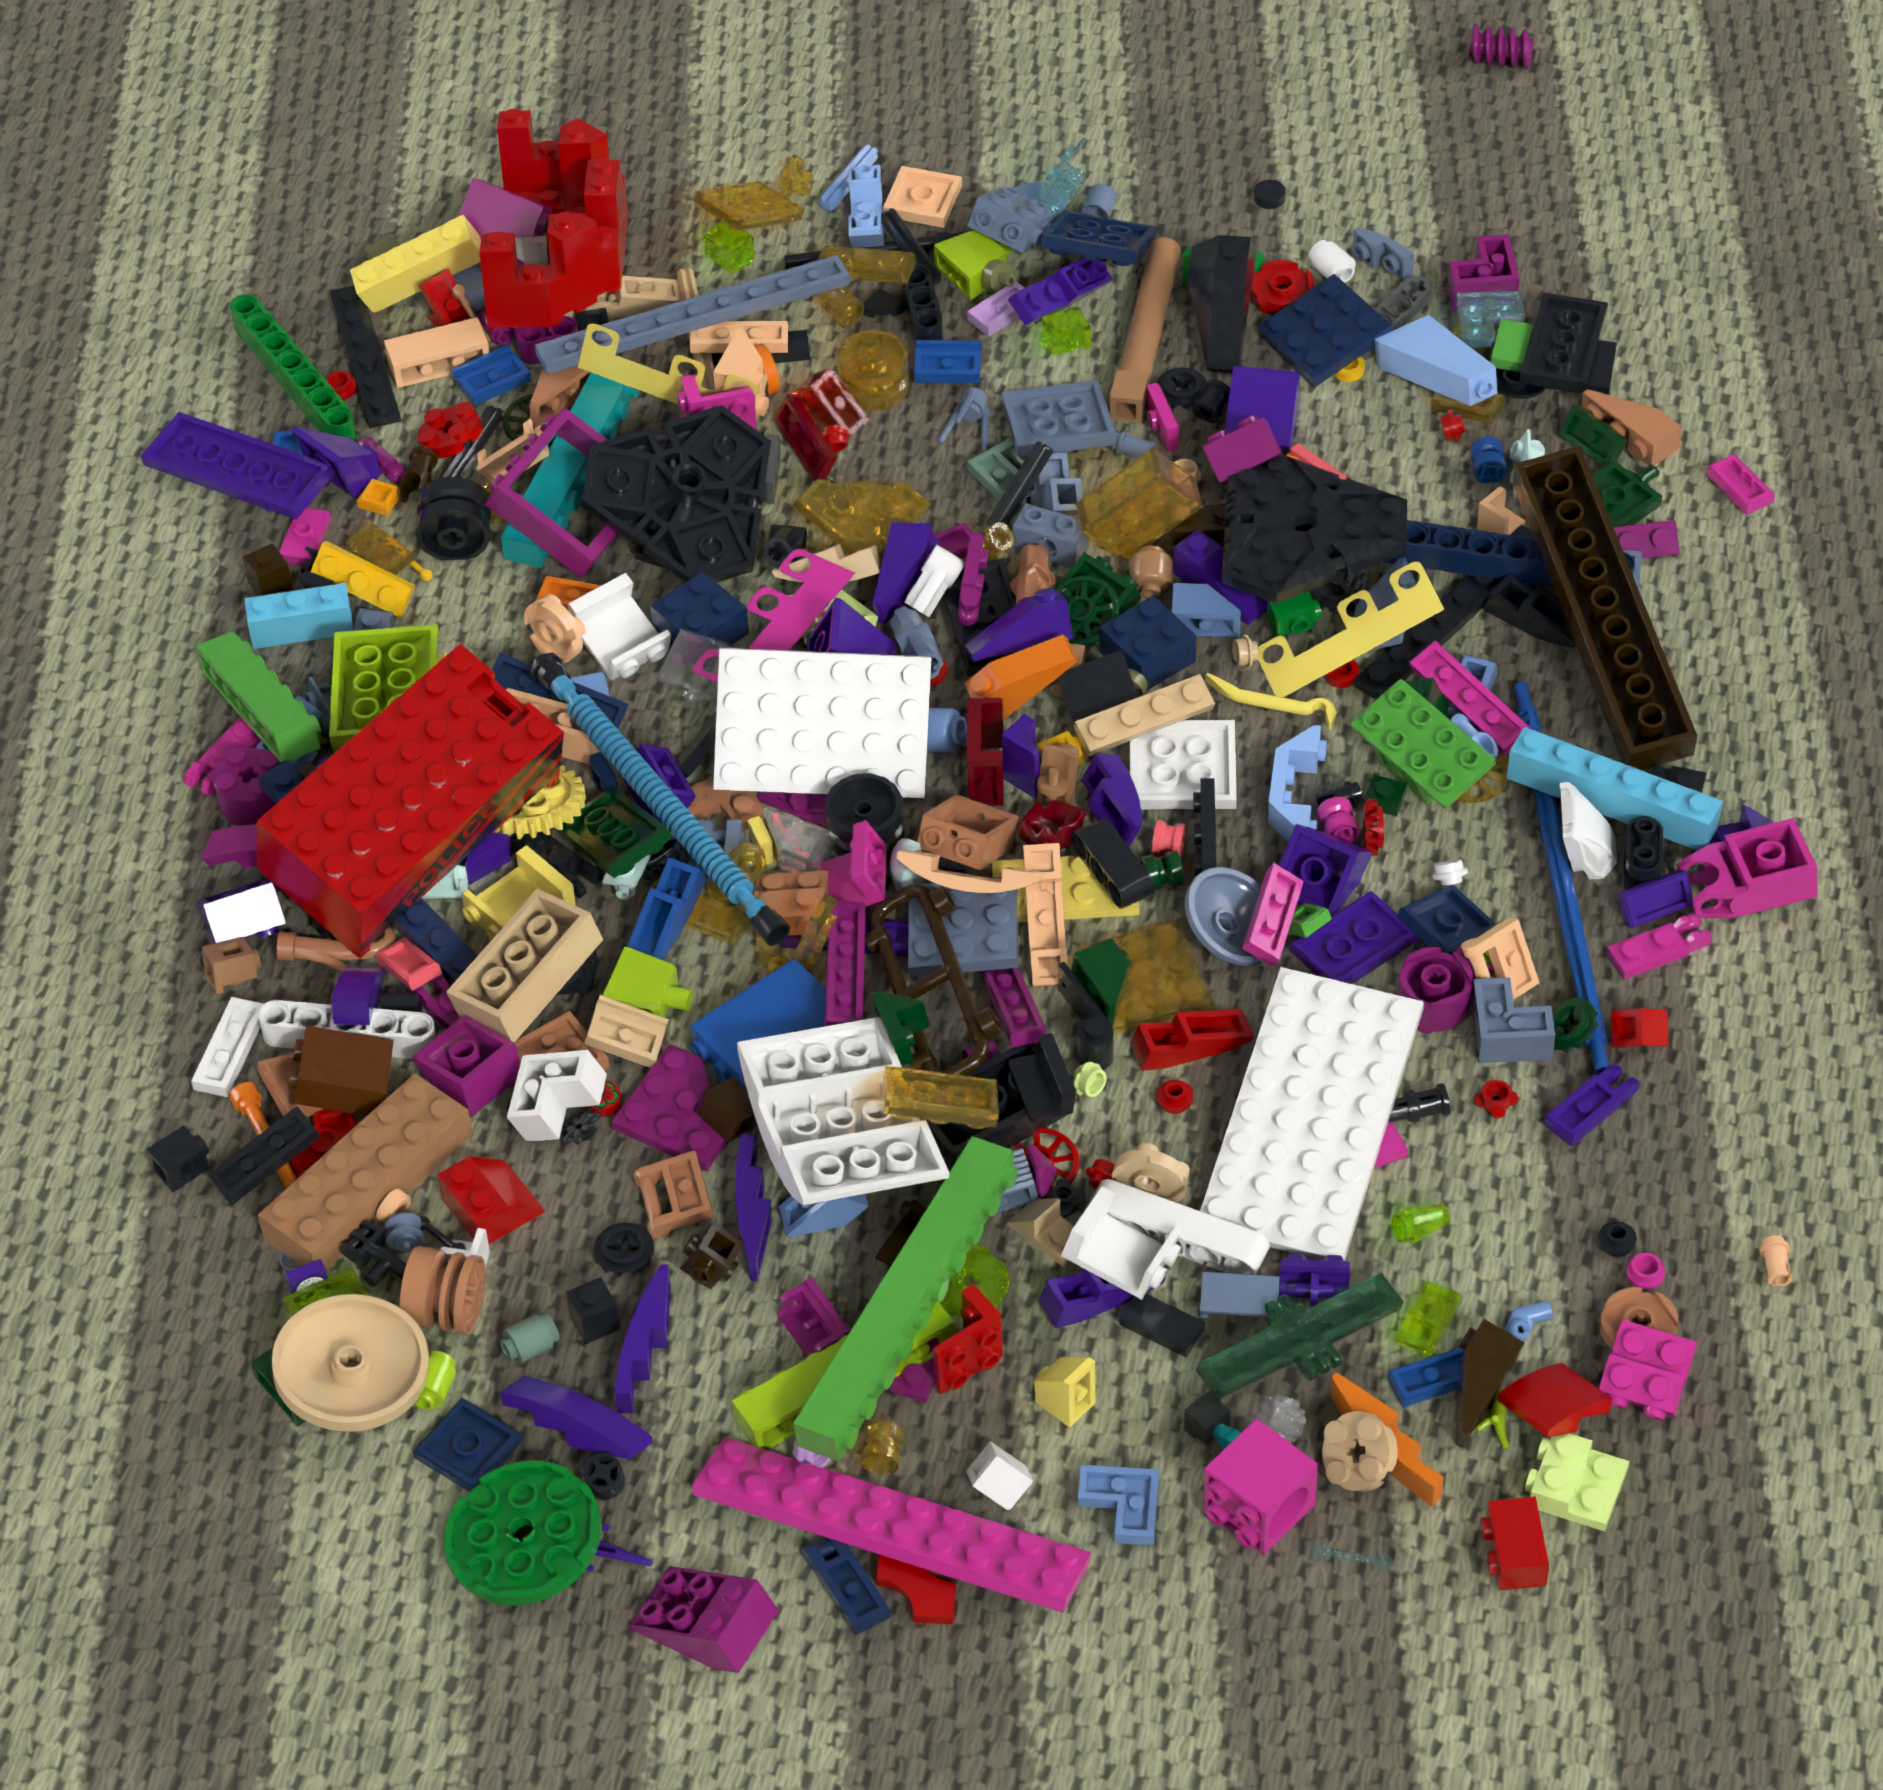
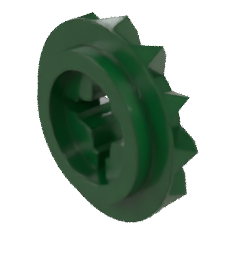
[1552,998,1599,1054]

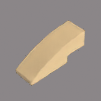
[772,544,882,583]

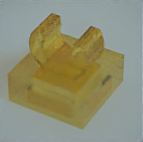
[777,154,814,199]

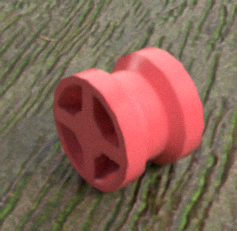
[1152,820,1186,859]

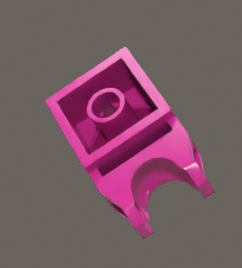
[1677,818,1818,919]

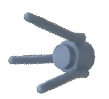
[937,387,991,453]

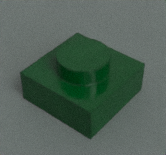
[1363,775,1408,817]

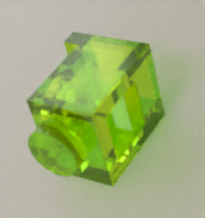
[1039,306,1091,356]

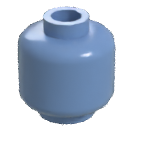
[927,708,967,753]

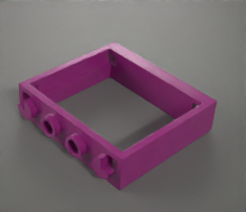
[485,407,619,579]

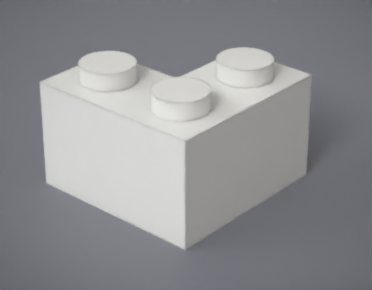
[507,1050,607,1141]

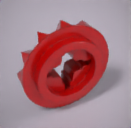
[1363,799,1384,856]

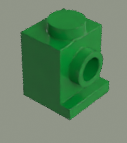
[1267,591,1322,637]

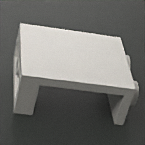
[568,573,671,681]
[1061,1187,1182,1300]

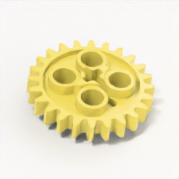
[494,765,586,839]

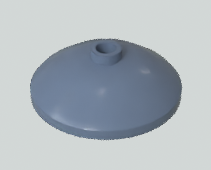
[1185,867,1264,966]

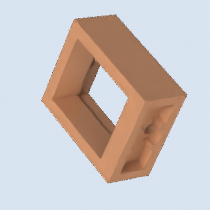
[917,795,1020,870]

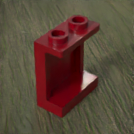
[967,697,1004,806]

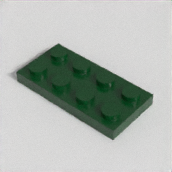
[557,786,672,878]

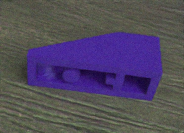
[873,522,940,624]
[1174,530,1268,625]
[965,589,1073,662]

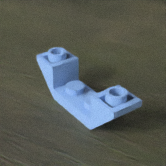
[849,164,884,248]
[1268,725,1327,842]

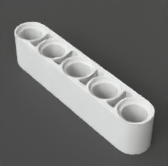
[258,1000,437,1059]
[1085,1179,1270,1275]

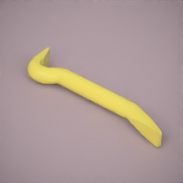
[1205,673,1337,730]

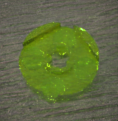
[939,1244,1009,1317]

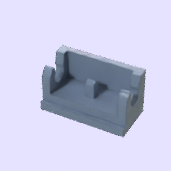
[1200,1272,1280,1323]

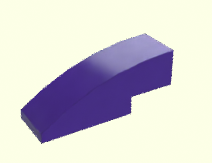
[1081,754,1142,847]
[332,966,385,1025]
[1039,1268,1166,1328]

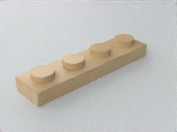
[1073,674,1215,757]

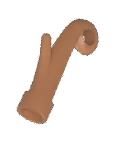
[277,927,396,972]

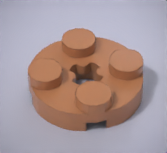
[1600,1287,1678,1349]

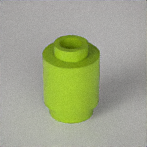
[414,1351,456,1411]

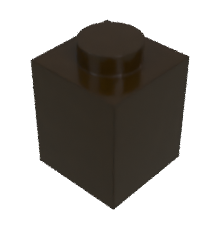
[243,543,293,596]
[698,1076,756,1143]

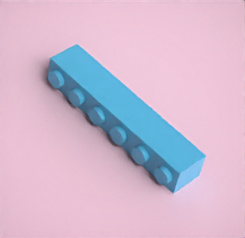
[1507,727,1723,851]

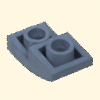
[1352,227,1414,281]

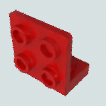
[933,1283,1003,1395]

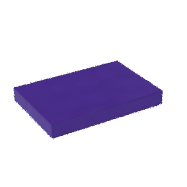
[1289,891,1419,984]

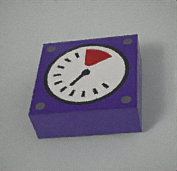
[285,1259,330,1303]

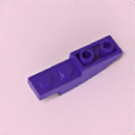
[1008,259,1113,326]

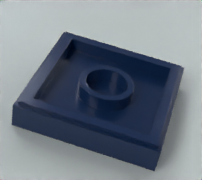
[1397,884,1497,955]
[413,1398,523,1492]

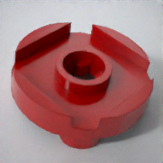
[1250,260,1314,313]
[417,402,483,459]

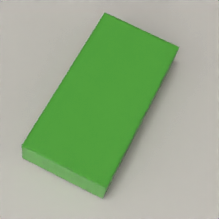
[1490,318,1533,372]

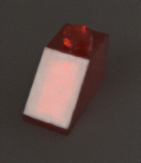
[791,367,869,437]

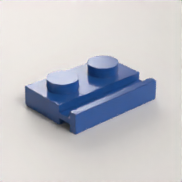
[914,340,981,383]
[451,345,532,406]

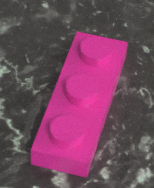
[1242,863,1304,966]

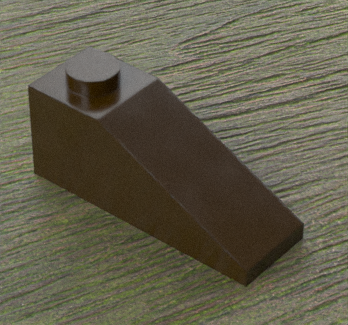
[1455,1319,1525,1448]

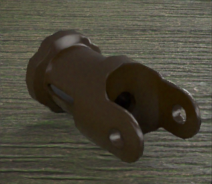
[399,446,439,503]

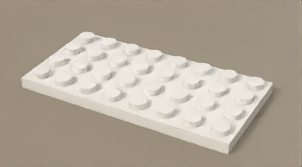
[1200,967,1424,1261]

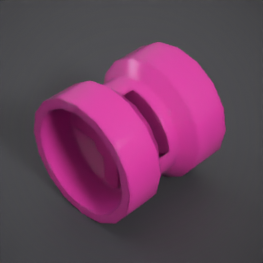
[1317,797,1360,842]

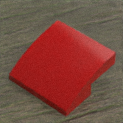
[1497,1363,1613,1437]

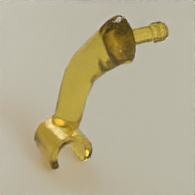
[755,932,788,976]

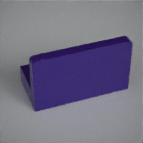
[1002,714,1040,799]

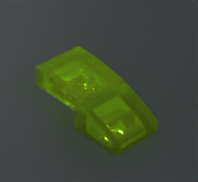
[1395,1281,1463,1357]

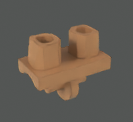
[1037,743,1080,805]

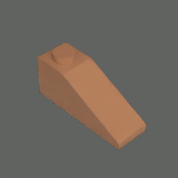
[530,366,591,431]

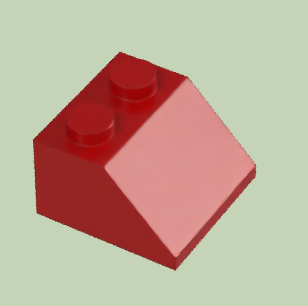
[437,1156,545,1244]

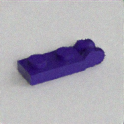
[1544,1063,1640,1147]

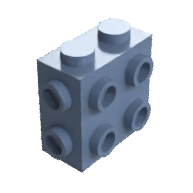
[967,186,1055,253]

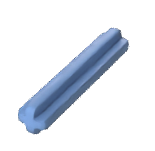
[819,144,878,212]

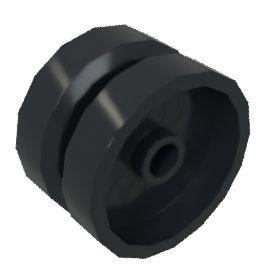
[416,477,491,560]
[825,773,905,860]

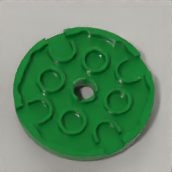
[444,1461,602,1606]

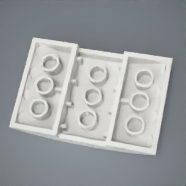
[737,1017,949,1205]

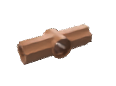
[1010,543,1055,605]

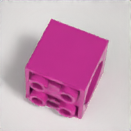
[1204,1419,1318,1555]

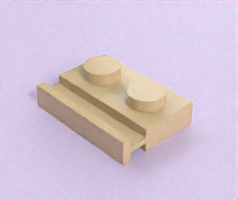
[583,995,669,1068]

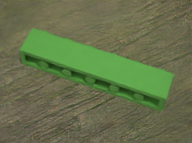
[196,631,321,762]

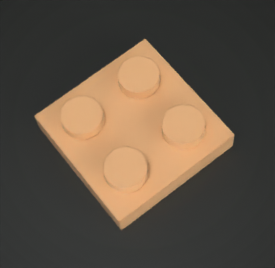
[883,166,962,228]

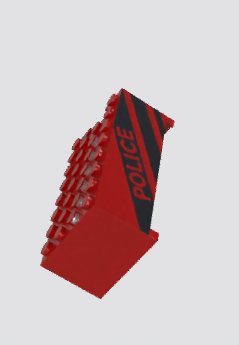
[256,643,564,959]

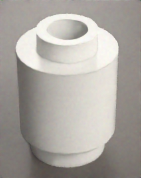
[1309,240,1356,283]

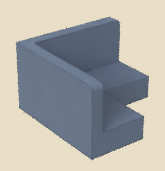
[1471,977,1555,1063]

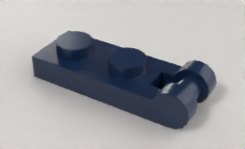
[801,1537,891,1635]

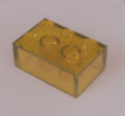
[1076,447,1203,561]

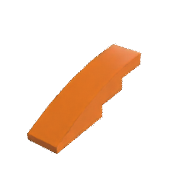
[1330,1372,1444,1507]

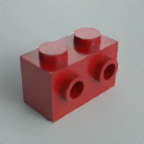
[1480,1497,1549,1591]

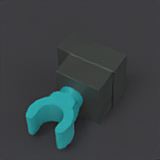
[1184,1390,1241,1450]

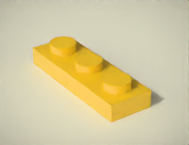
[311,541,416,618]

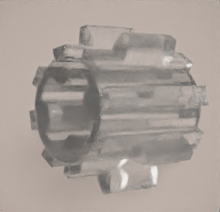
[1254,1394,1307,1443]

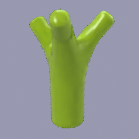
[1475,1389,1509,1449]

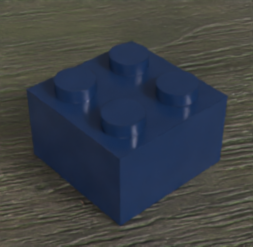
[650,571,749,666]
[1099,596,1196,691]

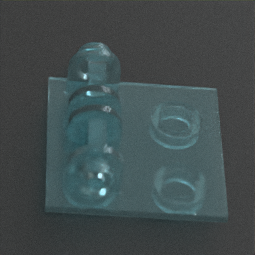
[1035,137,1086,217]

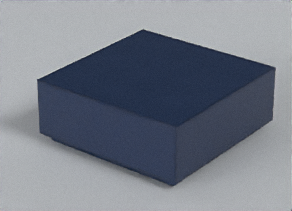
[589,751,617,793]

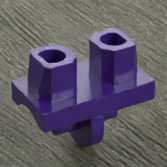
[1279,1253,1350,1306]

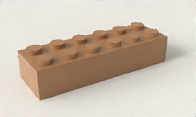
[258,1073,473,1270]

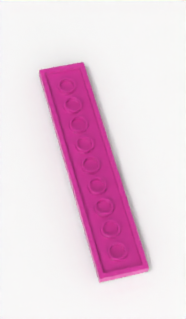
[693,1437,1091,1613]

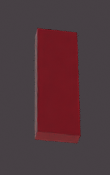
[774,394,838,483]

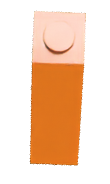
[964,635,1078,720]

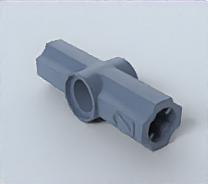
[889,606,944,679]

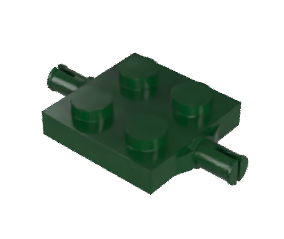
[1592,461,1663,527]

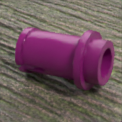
[477,309,514,345]

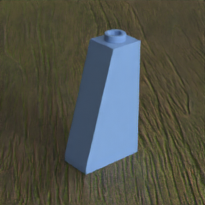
[1374,315,1497,406]

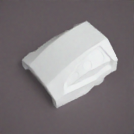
[1560,782,1617,879]

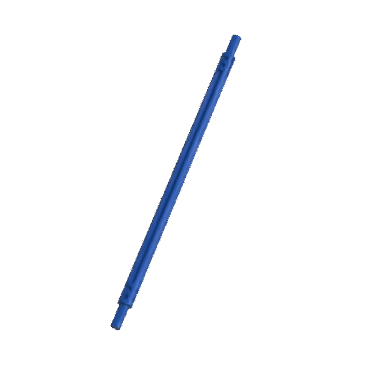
[1514,682,1609,1075]

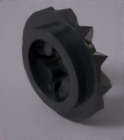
[1156,368,1207,410]
[642,838,689,880]
[594,1223,655,1277]

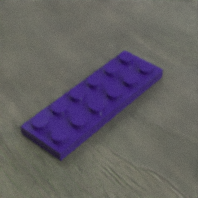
[140,412,335,520]

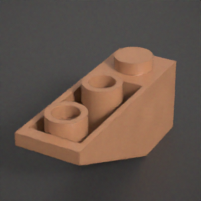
[1581,389,1682,466]

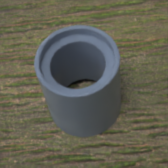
[1081,184,1117,218]

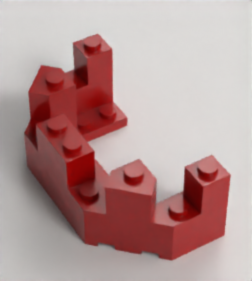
[479,109,629,328]

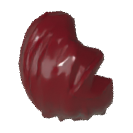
[1017,800,1087,850]

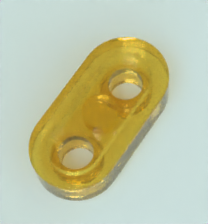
[707,843,766,903]

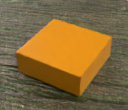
[357,478,400,516]

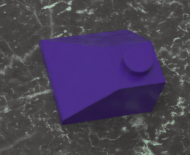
[292,426,382,499]
[1279,824,1372,917]

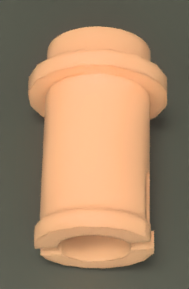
[1759,1235,1793,1286]

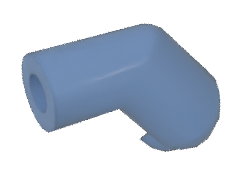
[1505,1300,1553,1341]

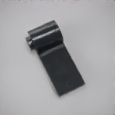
[1058,962,1114,1070]

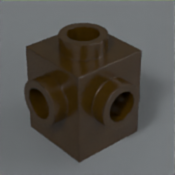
[679,1221,745,1290]

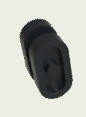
[1623,816,1663,889]

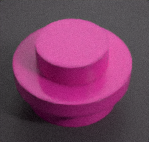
[1626,1253,1665,1290]

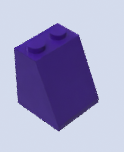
[1225,366,1301,455]
[806,597,897,655]

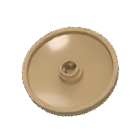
[272,1294,429,1432]

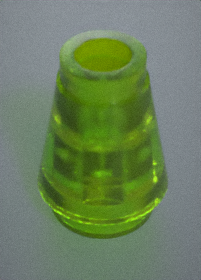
[1391,1203,1450,1245]

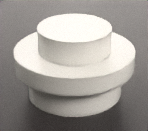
[1432,859,1468,885]

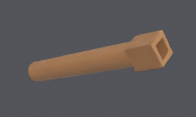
[1110,237,1181,423]

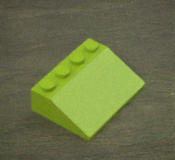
[329,624,438,753]

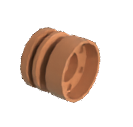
[400,1246,486,1335]

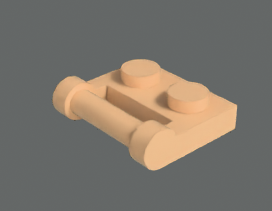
[1461,917,1539,1000]

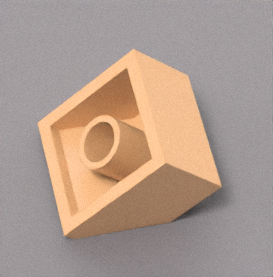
[713,328,769,422]

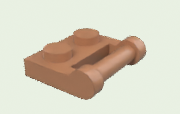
[633,1150,715,1239]

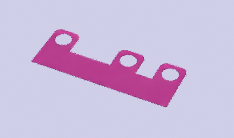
[693,549,855,684]

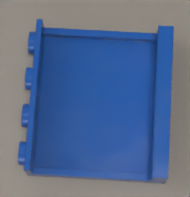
[690,958,825,1087]

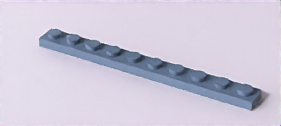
[535,255,850,375]

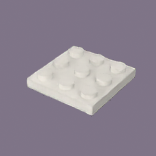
[1130,720,1237,809]

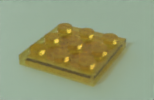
[1076,921,1214,1036]

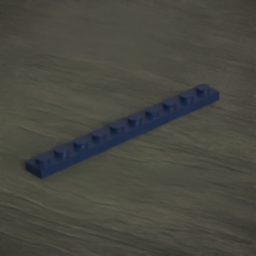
[258,760,478,985]

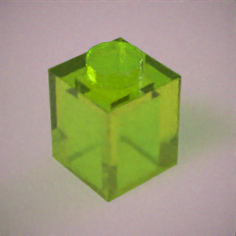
[704,219,755,274]

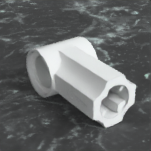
[904,544,966,617]

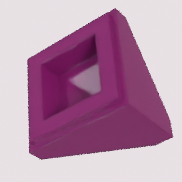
[1027,1145,1056,1197]

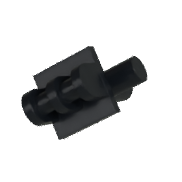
[339,1220,406,1287]

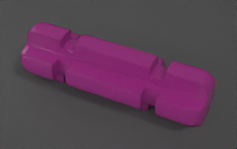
[358,437,407,484]

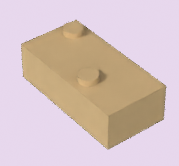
[446,889,603,1043]

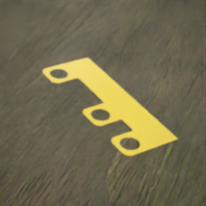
[577,324,759,404]
[1258,562,1444,697]

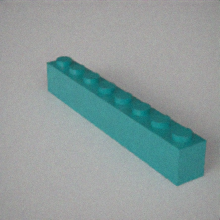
[501,373,640,568]

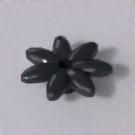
[561,1108,601,1146]

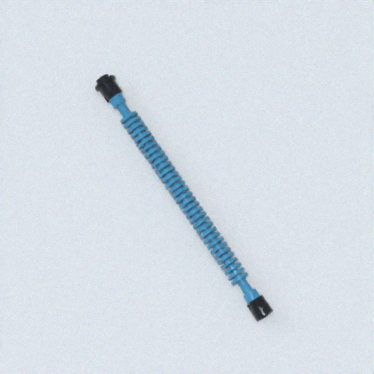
[530,652,790,946]

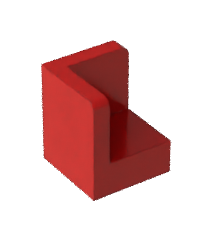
[1611,1008,1668,1048]

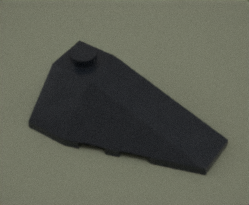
[1188,235,1256,373]

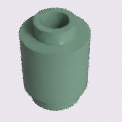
[500,1313,560,1364]

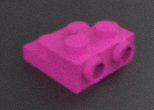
[1599,1319,1698,1421]

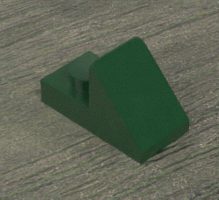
[871,991,930,1066]

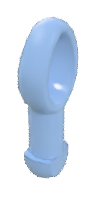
[1451,713,1498,759]

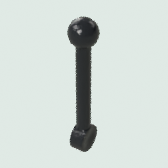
[420,1216,467,1250]

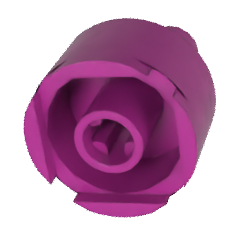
[213,747,281,826]
[1398,947,1473,1034]

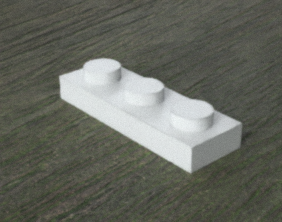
[191,997,264,1097]

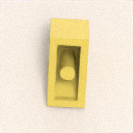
[1034,1357,1096,1428]

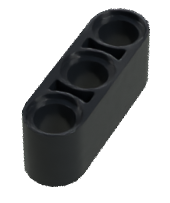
[902,264,943,344]
[1071,818,1154,909]

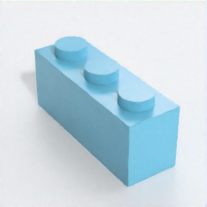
[244,583,353,649]

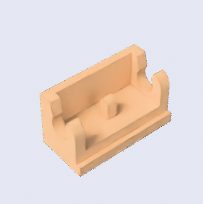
[477,419,550,483]

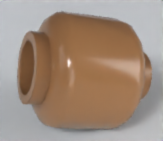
[1129,546,1173,599]

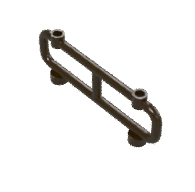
[865,884,1003,1086]

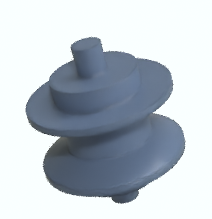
[384,1211,424,1252]

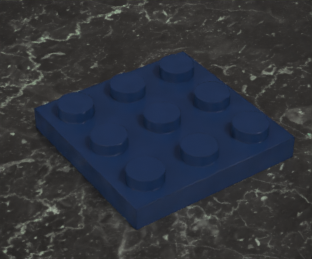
[1041,210,1157,266]
[1257,274,1393,387]

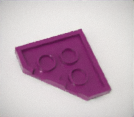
[611,1044,726,1172]

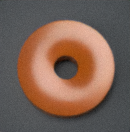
[754,343,780,397]

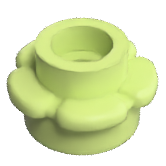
[1072,1062,1106,1097]

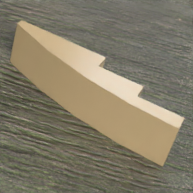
[563,276,682,320]

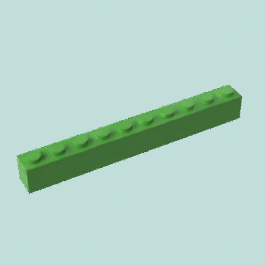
[793,1136,1018,1462]

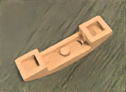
[1023,843,1068,987]
[897,849,1045,893]

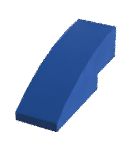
[627,857,708,960]

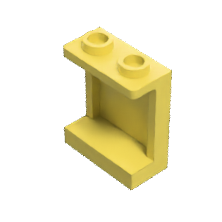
[461,845,576,941]

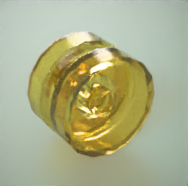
[837,330,910,412]

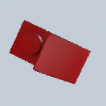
[419,269,471,327]

